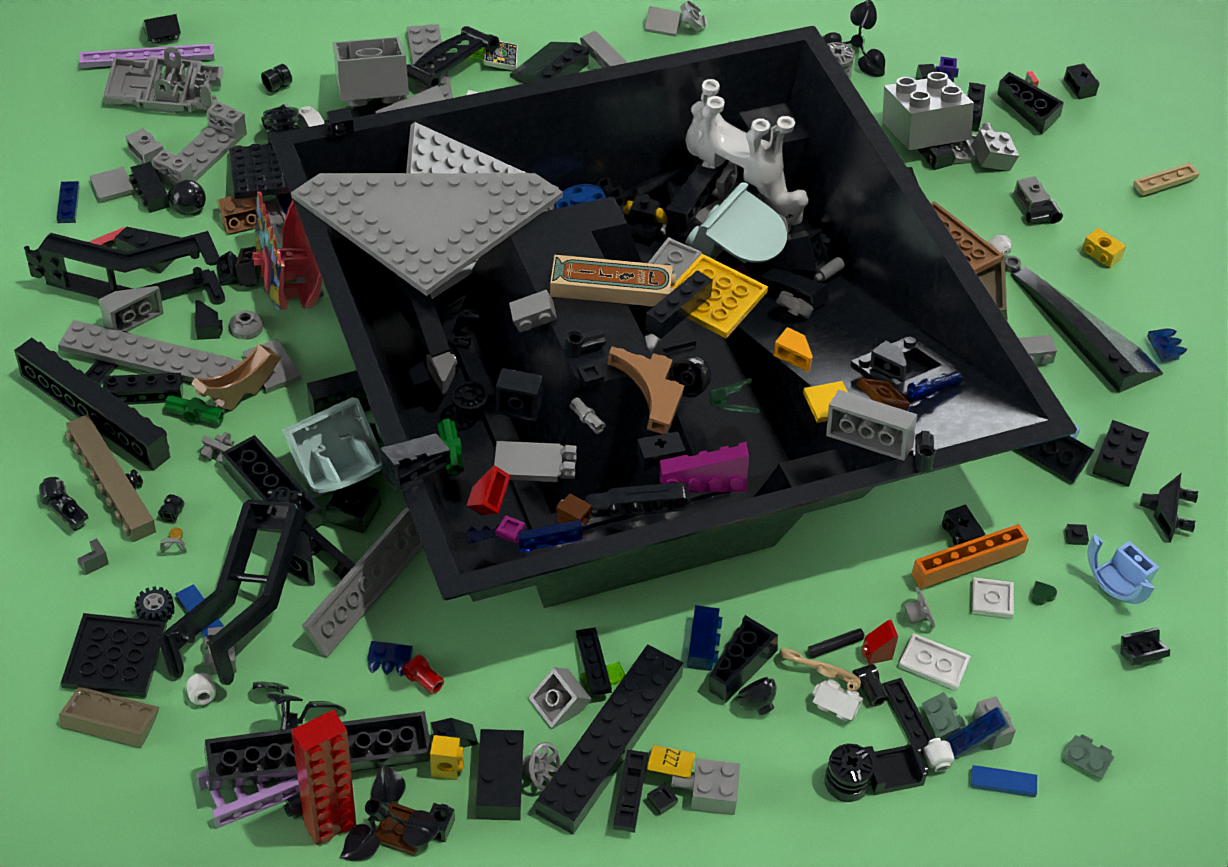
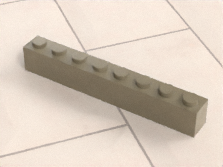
[65,414,156,542]

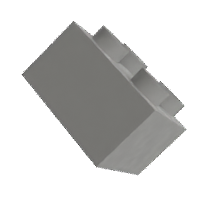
[332,37,409,107]
[882,72,974,150]

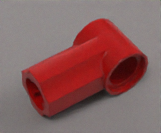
[402,654,444,694]

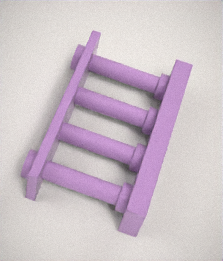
[197,769,300,829]

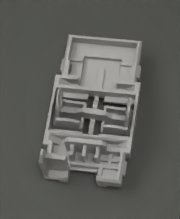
[103,47,224,113]

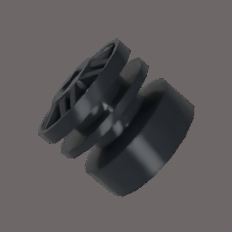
[263,107,301,144]
[825,743,874,802]

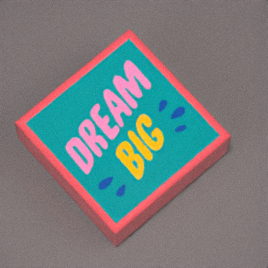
[1025,71,1039,87]

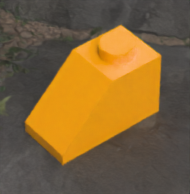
[773,327,813,372]

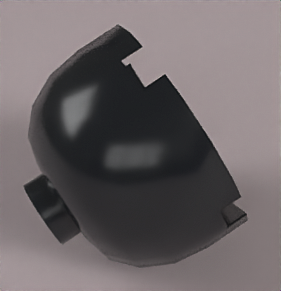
[669,355,711,398]

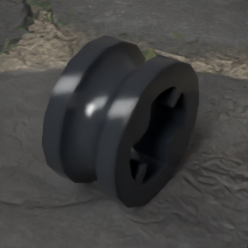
[125,469,143,489]

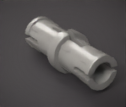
[569,398,605,434]

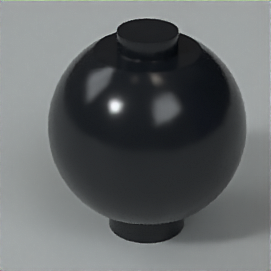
[168,180,206,215]

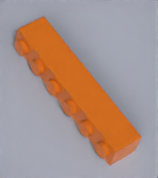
[911,524,1029,589]

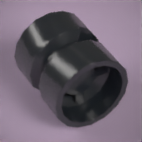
[261,63,292,92]

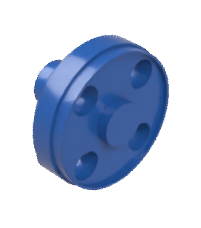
[555,184,606,209]

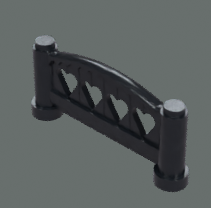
[407,26,499,89]

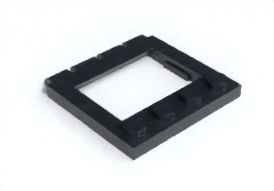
[851,336,960,400]

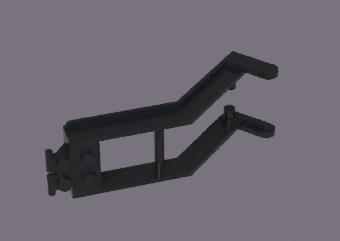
[24,231,225,305]
[158,489,307,685]

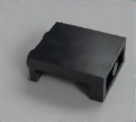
[864,739,928,795]

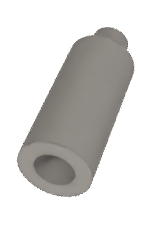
[813,257,845,282]

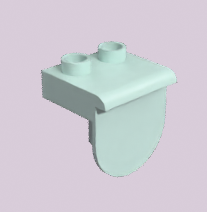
[685,182,787,263]
[282,397,382,499]

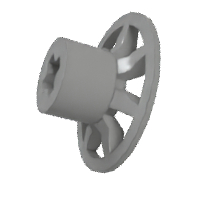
[904,587,935,628]
[523,742,560,790]

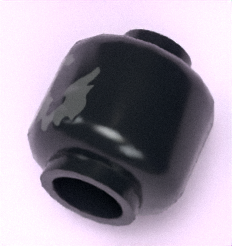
[39,477,67,507]

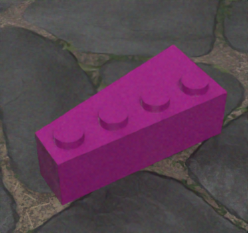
[659,442,749,492]

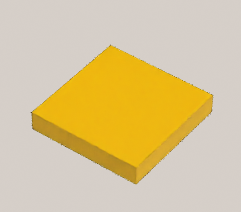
[803,381,847,423]

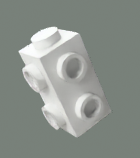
[812,680,863,721]

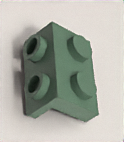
[922,692,966,741]
[1063,734,1114,779]

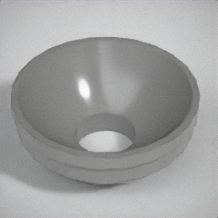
[229,310,263,340]

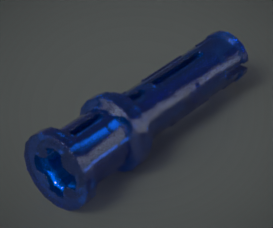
[907,371,962,400]

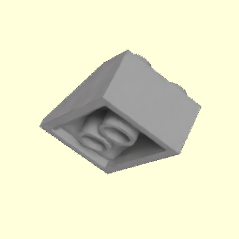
[99,286,164,332]

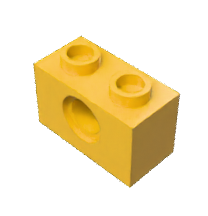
[1082,228,1126,268]
[430,735,464,780]

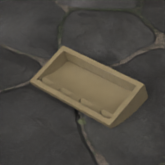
[977,259,1008,320]
[59,687,159,748]

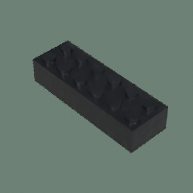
[221,435,323,533]

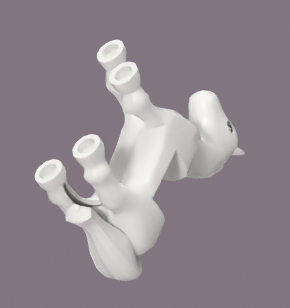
[686,79,809,232]

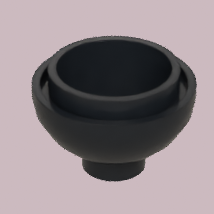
[736,677,777,716]

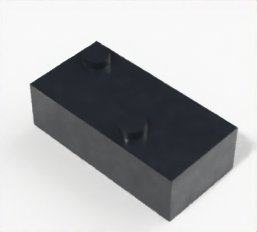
[476,729,524,820]

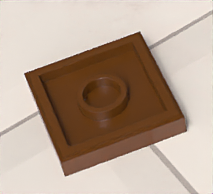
[856,378,910,410]
[375,802,418,856]

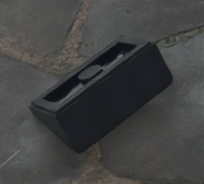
[217,251,239,286]

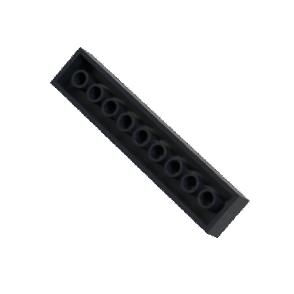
[14,337,170,471]
[536,644,684,835]
[204,711,431,791]

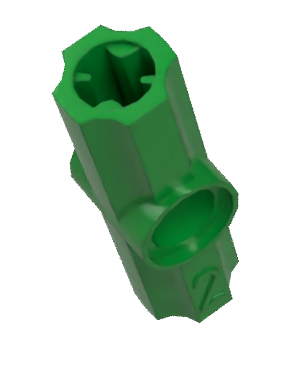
[164,395,225,425]
[438,419,464,476]

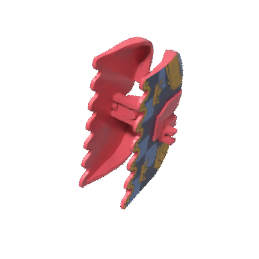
[252,192,322,310]

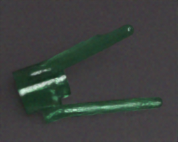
[709,379,759,412]

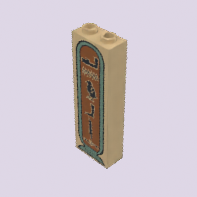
[550,255,676,306]

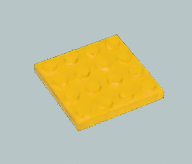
[671,254,768,338]

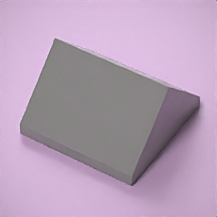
[645,6,683,37]

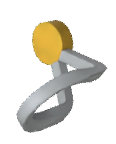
[160,527,187,551]

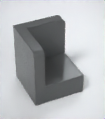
[77,538,109,575]

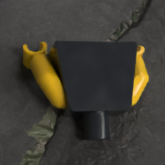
[623,194,668,233]

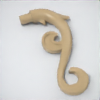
[779,648,861,691]

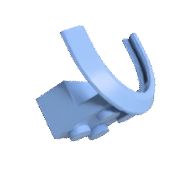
[1087,534,1159,604]

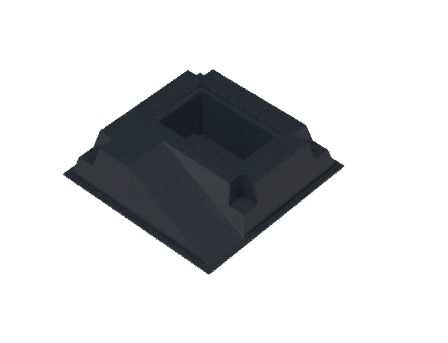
[270,26,1077,608]

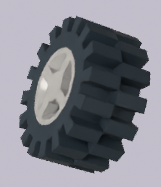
[135,586,175,623]

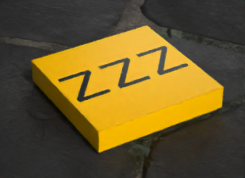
[647,745,696,778]

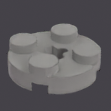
[680,1,707,32]
[776,291,814,319]

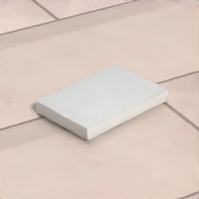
[898,633,971,691]

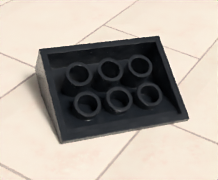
[510,42,589,84]

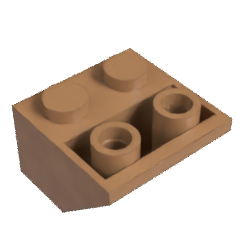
[217,195,257,234]

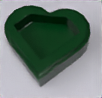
[1031,581,1057,605]

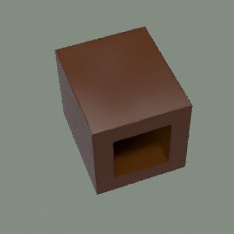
[556,494,592,532]

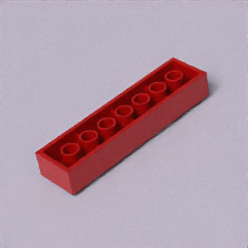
[291,710,357,845]

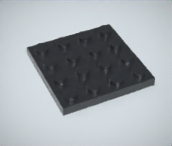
[61,613,167,697]

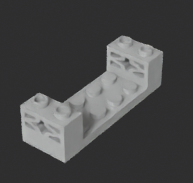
[152,101,247,188]

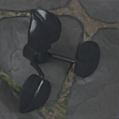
[823,0,886,77]
[252,681,346,730]
[340,765,439,861]

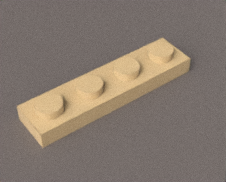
[1133,163,1200,196]

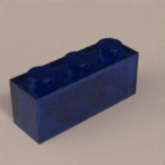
[687,605,723,671]

